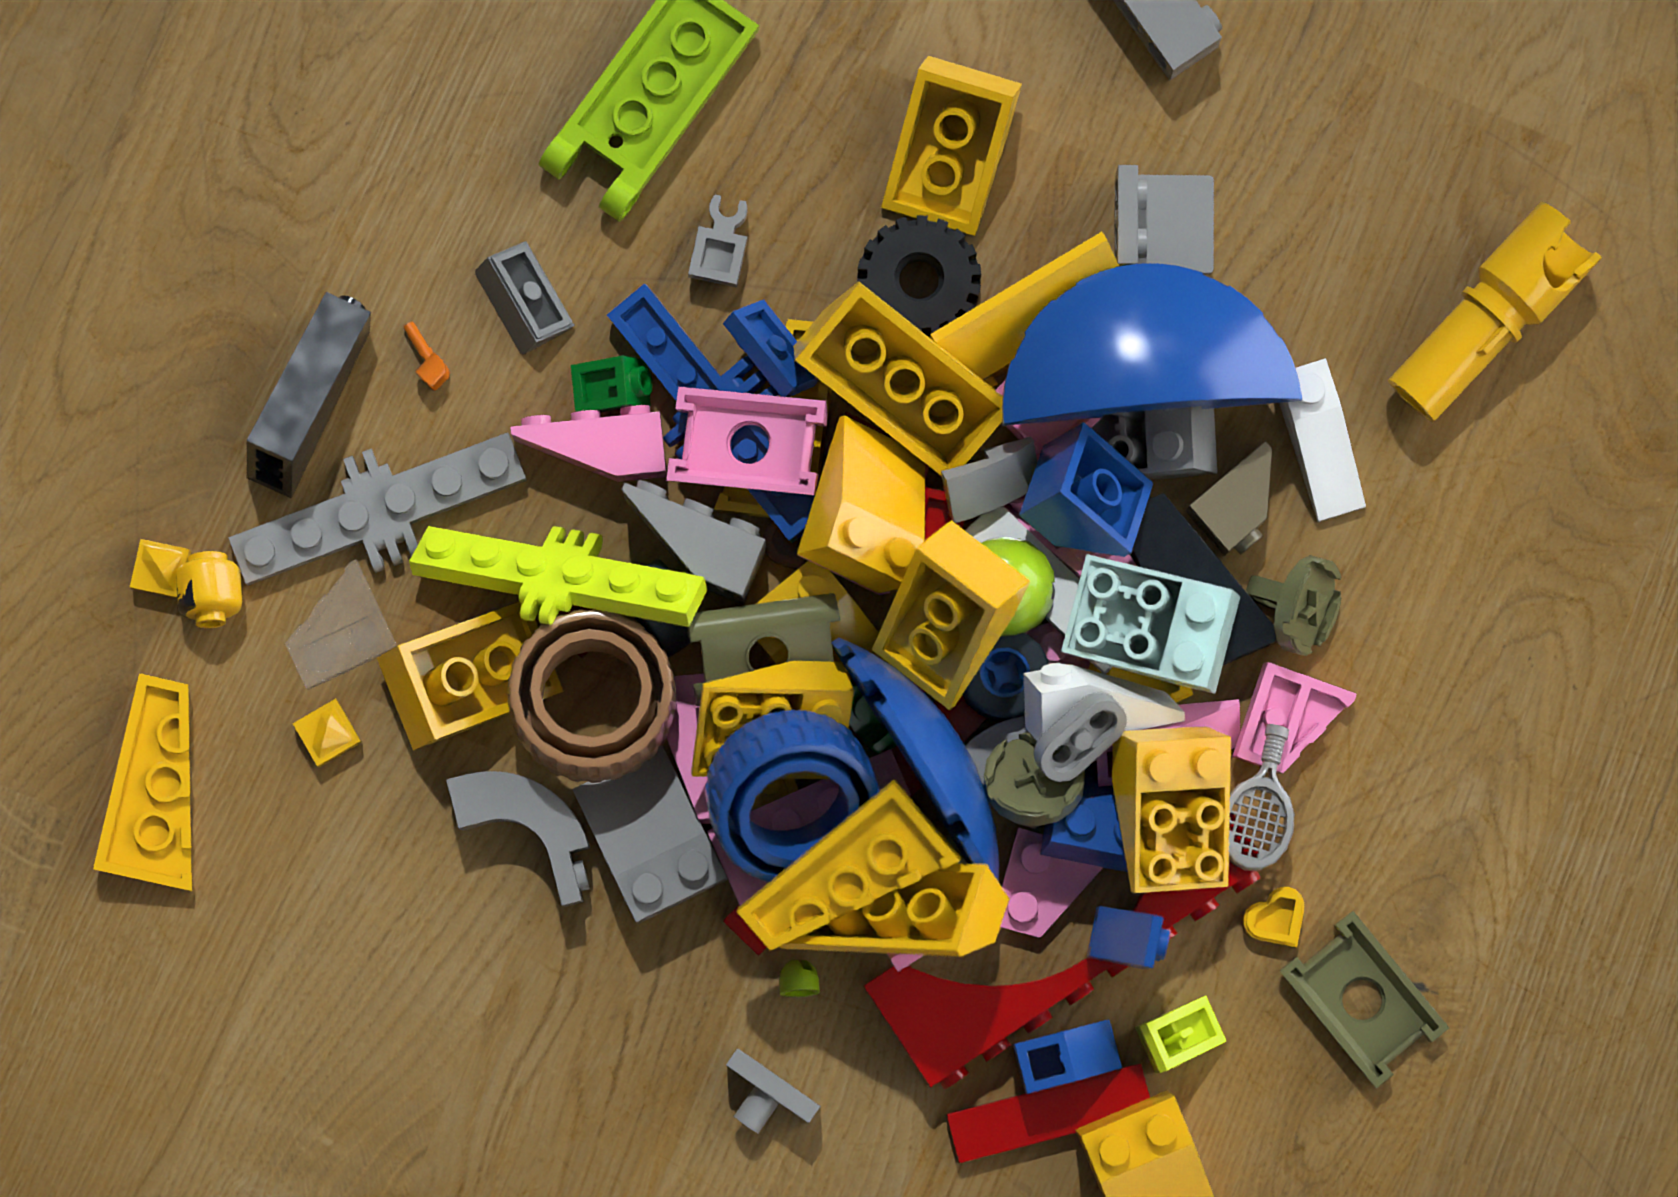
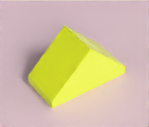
[1135,996,1226,1073]

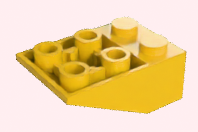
[691,661,854,779]
[1112,726,1231,893]

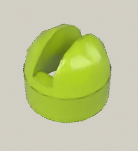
[779,959,820,997]

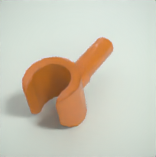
[403,322,450,391]

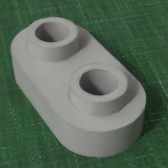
[1034,692,1127,782]

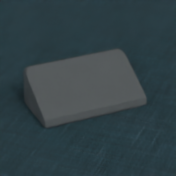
[475,241,575,355]

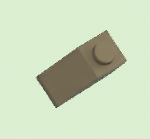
[1186,441,1272,556]

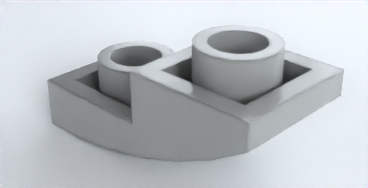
[941,437,1037,523]

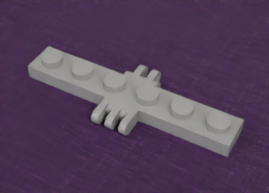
[228,432,527,586]

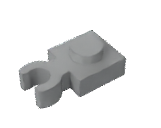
[688,195,747,288]

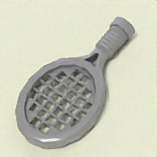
[1229,724,1295,871]

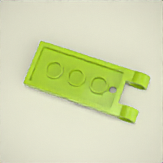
[538,0,759,222]

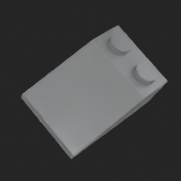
[573,745,728,924]

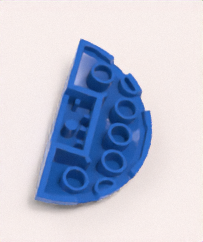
[1002,263,1302,426]
[832,637,999,882]

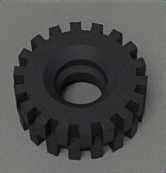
[857,215,982,338]

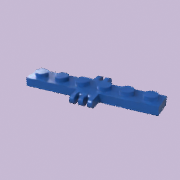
[607,283,815,543]

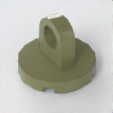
[1245,555,1341,656]
[984,732,1085,829]

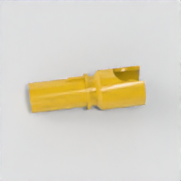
[1388,202,1602,422]

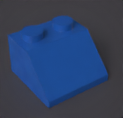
[1019,422,1153,557]
[1040,764,1128,872]

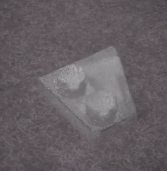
[285,560,398,690]

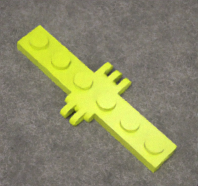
[409,526,707,627]

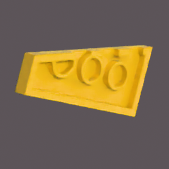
[93,673,192,891]

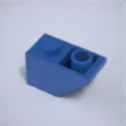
[1087,906,1170,970]
[1012,1019,1122,1094]

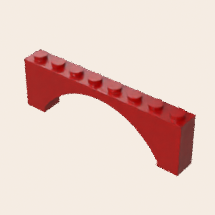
[863,814,1261,1090]

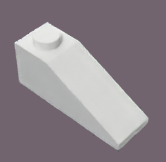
[1279,358,1366,522]
[1024,663,1185,741]

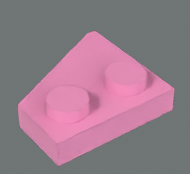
[1232,662,1357,773]

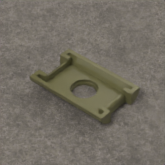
[687,593,840,706]
[1280,911,1449,1089]

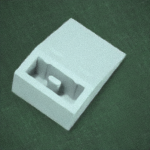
[1061,554,1240,694]

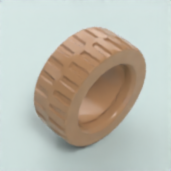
[508,609,676,783]

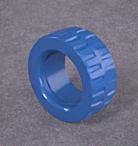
[705,710,879,883]

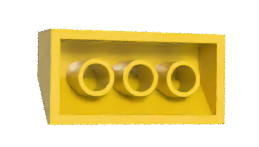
[930,232,1119,389]
[793,281,1003,476]
[780,863,1009,957]

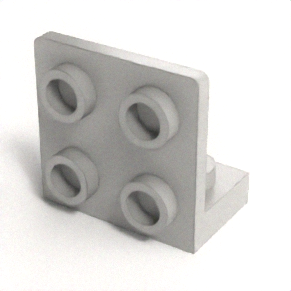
[1114,165,1214,275]

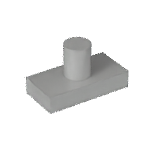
[726,1048,820,1133]

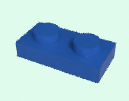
[723,299,819,397]

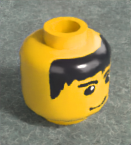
[176,551,242,628]

